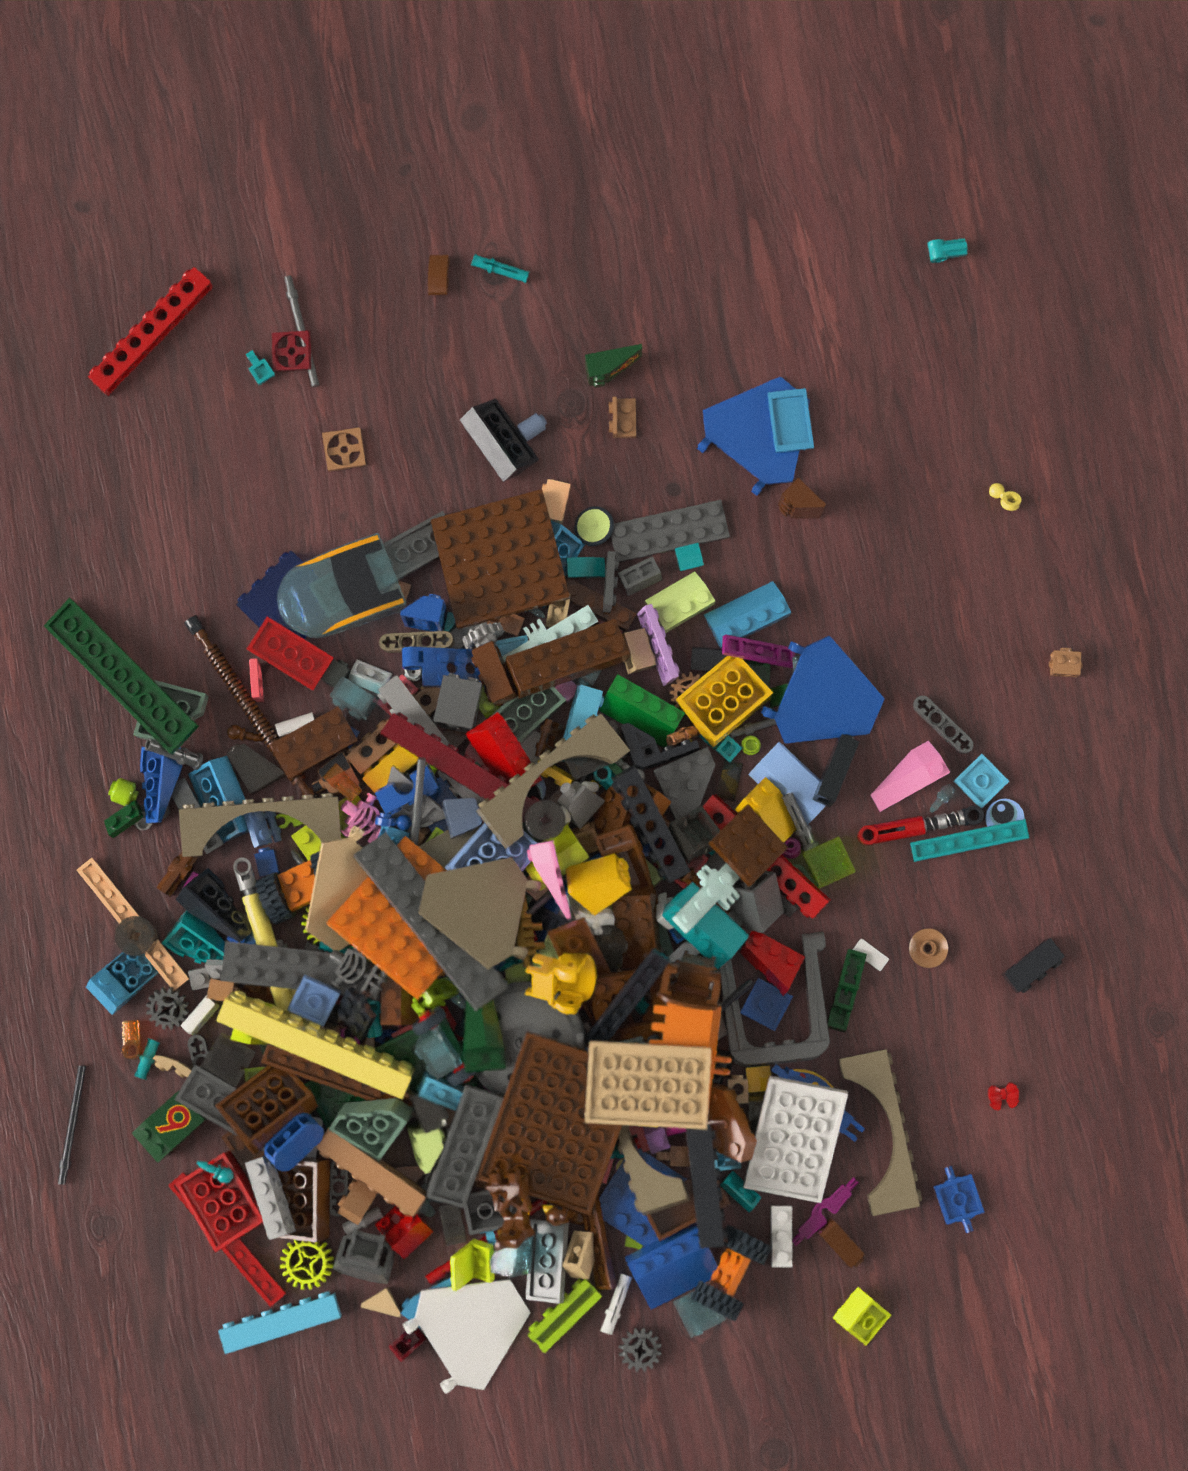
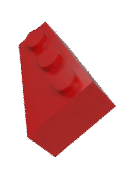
[740,931,805,997]

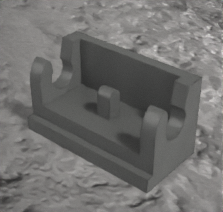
[618,556,662,596]

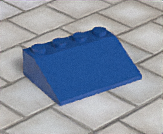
[625,1222,718,1310]

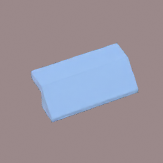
[748,742,825,825]

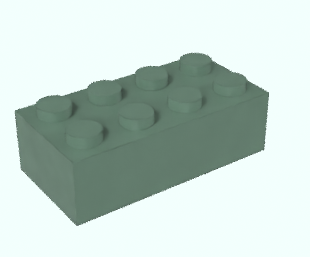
[490,687,566,745]

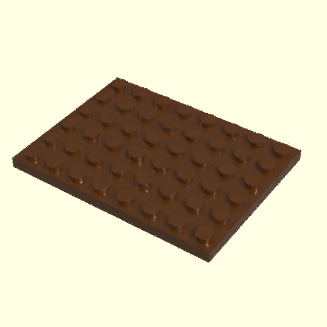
[476,1030,622,1215]

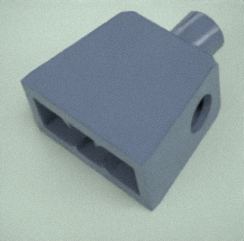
[442,798,482,839]

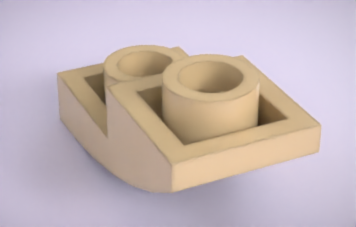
[153,1055,192,1078]

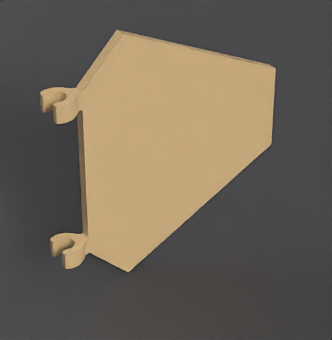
[305,825,368,951]

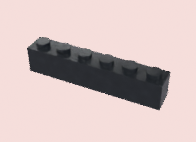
[686,1124,727,1249]

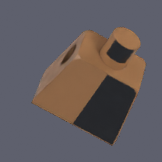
[312,752,361,796]

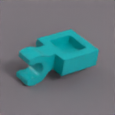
[246,350,275,386]

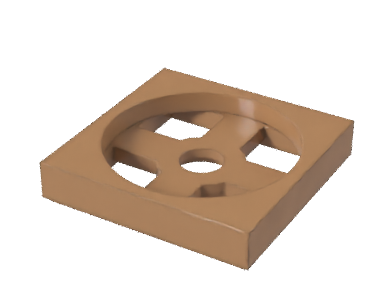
[322,427,366,472]

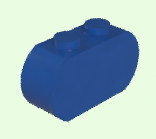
[264,1113,323,1171]

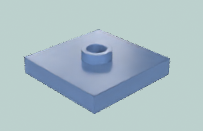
[287,975,341,1026]

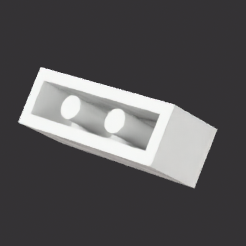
[770,1205,792,1267]

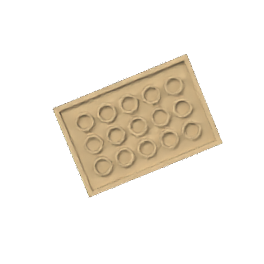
[585,1041,711,1129]

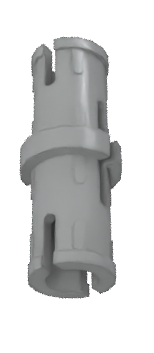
[342,1206,383,1235]

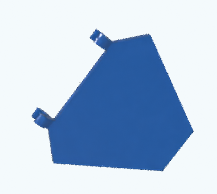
[697,377,810,496]
[761,636,885,744]

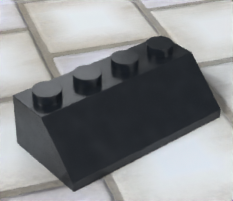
[460,398,539,482]

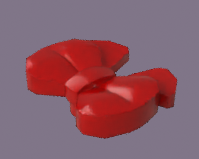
[988,1082,1019,1111]

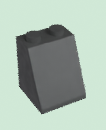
[433,673,483,733]
[732,871,784,933]

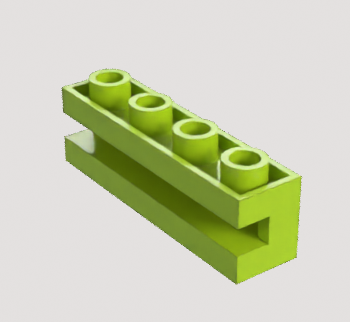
[528,1278,602,1353]

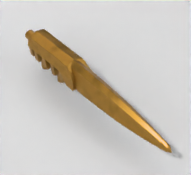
[514,895,545,968]

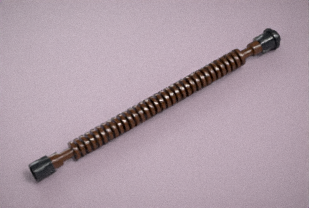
[184,615,319,798]

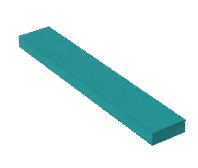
[910,819,1030,862]

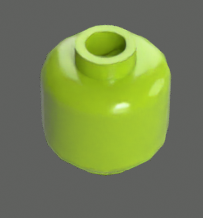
[108,778,139,806]

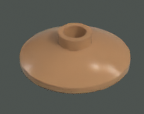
[909,929,948,968]

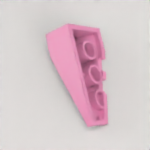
[870,741,950,812]

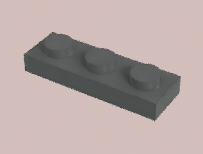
[603,551,619,613]

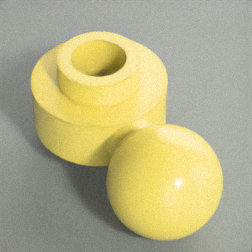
[989,483,1021,511]

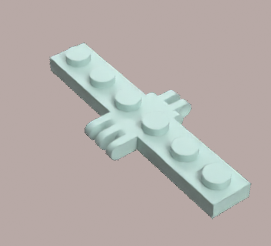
[503,605,598,662]
[672,863,740,933]

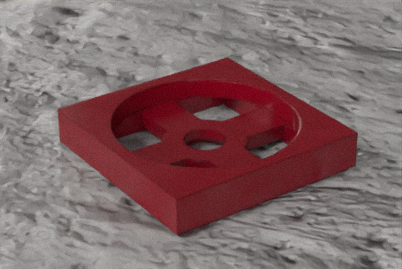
[272,330,311,372]

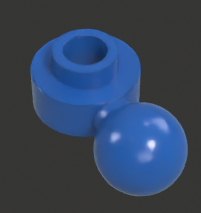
[375,812,412,831]

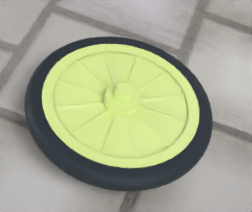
[574,506,614,546]

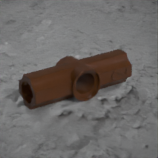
[156,849,204,897]

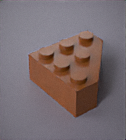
[707,1083,757,1162]

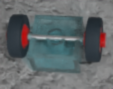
[411,1007,476,1086]

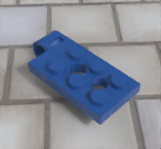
[402,647,487,690]

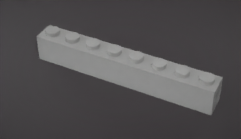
[377,675,485,806]

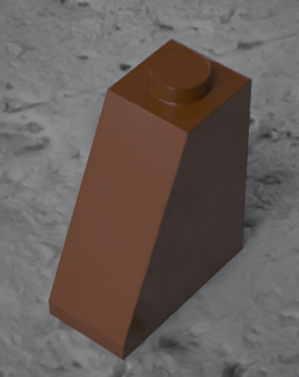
[816,1218,865,1268]

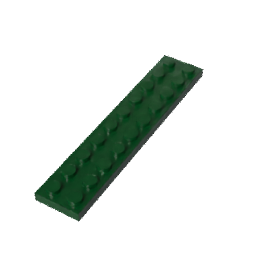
[44,597,199,755]

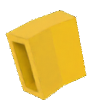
[746,1066,771,1093]

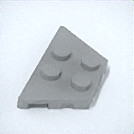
[381,765,445,833]

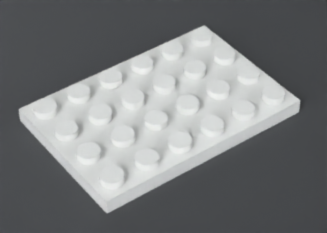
[743,1076,848,1203]

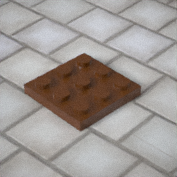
[708,804,788,887]

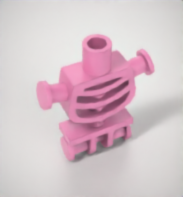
[340,793,397,843]

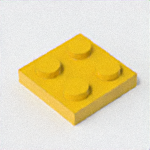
[537,759,576,786]

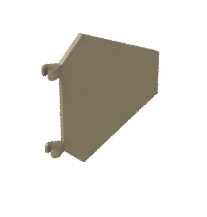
[419,857,541,969]

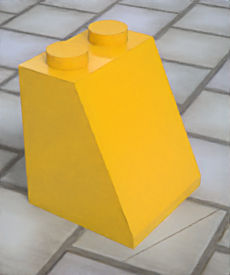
[566,854,631,916]

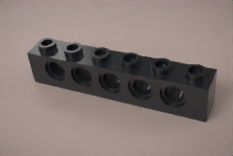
[611,766,691,883]

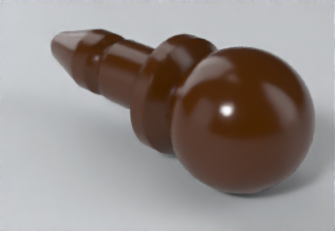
[227,725,263,742]

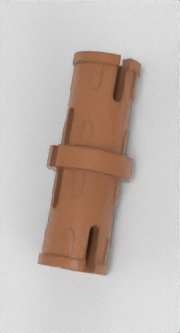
[666,724,701,746]

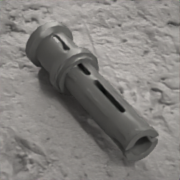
[145,738,203,770]
[782,792,819,851]

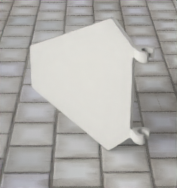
[402,1279,530,1394]

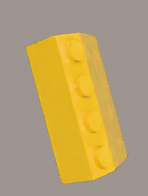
[676,656,773,747]

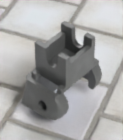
[332,1228,395,1284]

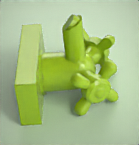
[411,976,460,1016]

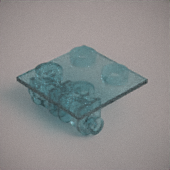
[673,1290,726,1338]

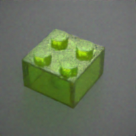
[802,836,856,889]

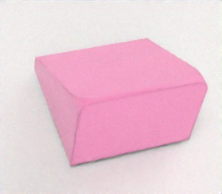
[555,680,577,704]

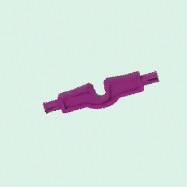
[792,1177,859,1247]

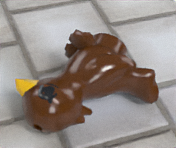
[543,1202,584,1226]

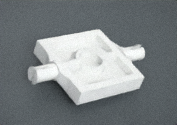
[567,895,615,935]

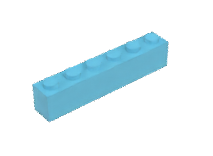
[218,1291,342,1354]

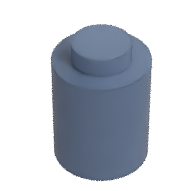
[517,413,547,442]

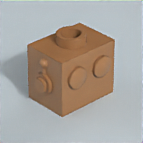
[1049,648,1083,678]

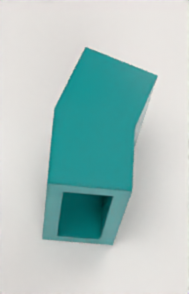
[675,543,704,571]

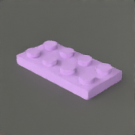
[637,604,679,686]

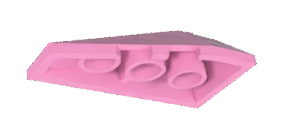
[527,840,571,919]

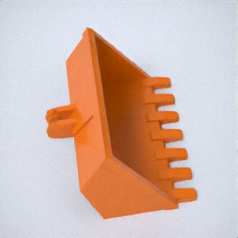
[649,1002,732,1117]

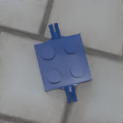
[933,1166,984,1233]

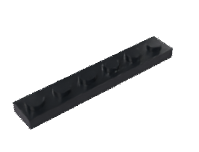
[585,948,670,1044]

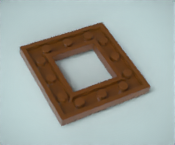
[591,969,667,1044]

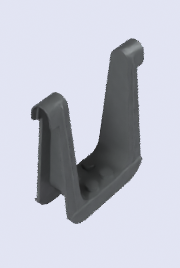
[719,932,830,1067]

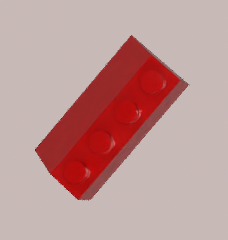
[465,712,542,788]

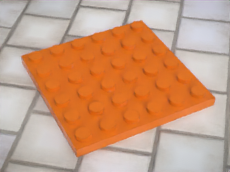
[327,836,447,1000]

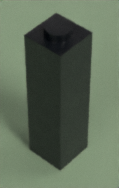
[812,734,859,808]

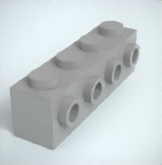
[245,1156,296,1240]

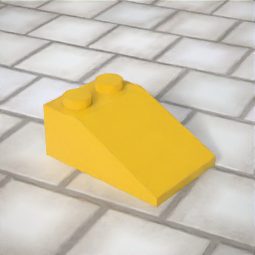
[734,777,796,843]

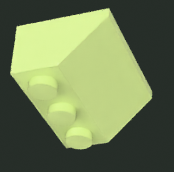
[645,571,715,633]
[406,1120,445,1174]

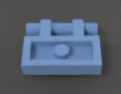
[243,811,282,848]

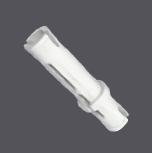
[600,1273,632,1335]

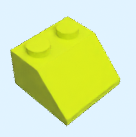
[833,1287,891,1346]

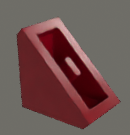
[389,1328,426,1362]

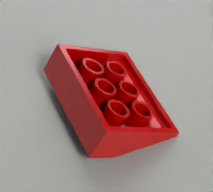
[175,1151,264,1252]

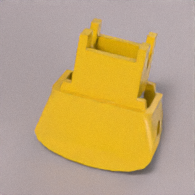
[525,953,596,1015]

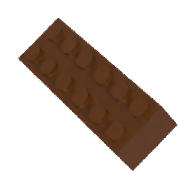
[505,619,630,699]

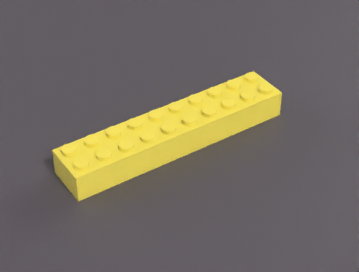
[216,991,415,1099]

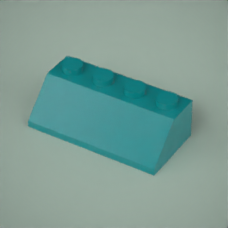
[662,882,749,969]

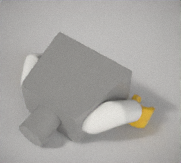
[556,780,605,829]

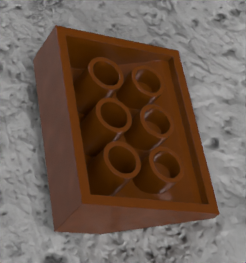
[215,1065,318,1155]
[266,1157,330,1242]

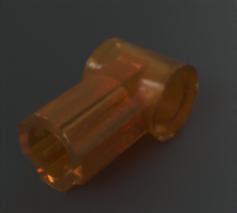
[323,763,363,802]
[122,1020,143,1060]

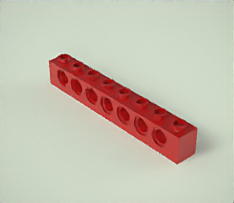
[88,267,213,396]
[697,794,831,919]

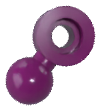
[782,838,801,859]

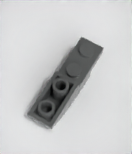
[171,778,224,854]

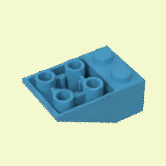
[86,944,159,1015]

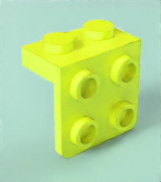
[450,1239,495,1291]

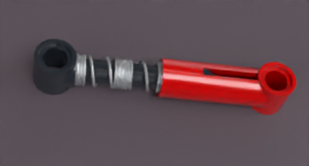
[857,805,984,846]

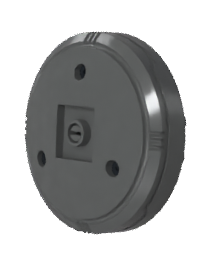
[475,981,586,1097]

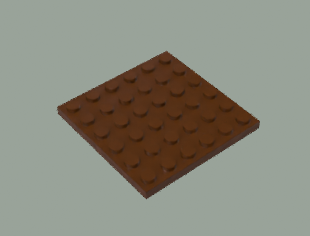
[431,489,571,629]

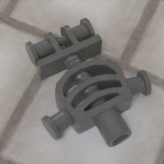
[329,947,388,1000]

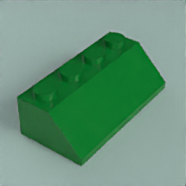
[598,674,685,748]

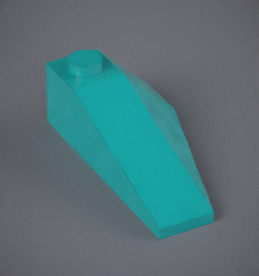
[161,910,225,964]

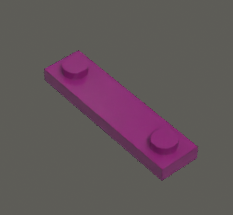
[722,634,795,668]

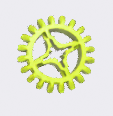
[280,1240,334,1290]

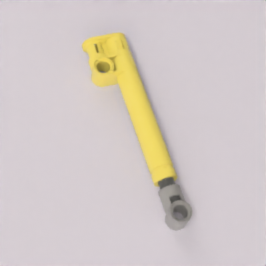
[233,858,312,1023]

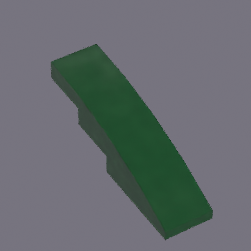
[827,949,867,1033]

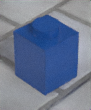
[254,847,281,878]

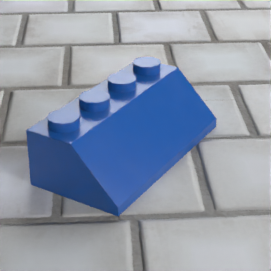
[400,594,448,632]

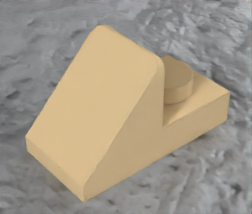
[546,594,571,627]

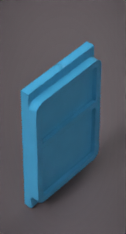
[768,388,814,453]

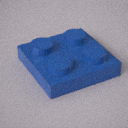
[740,978,793,1031]

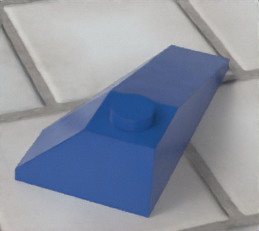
[140,747,182,824]

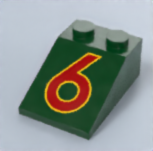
[585,344,643,388]
[132,1090,206,1163]

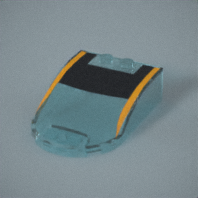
[277,533,407,638]

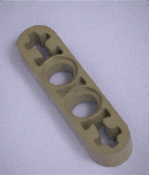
[379,631,455,653]

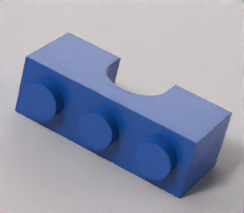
[375,764,439,814]

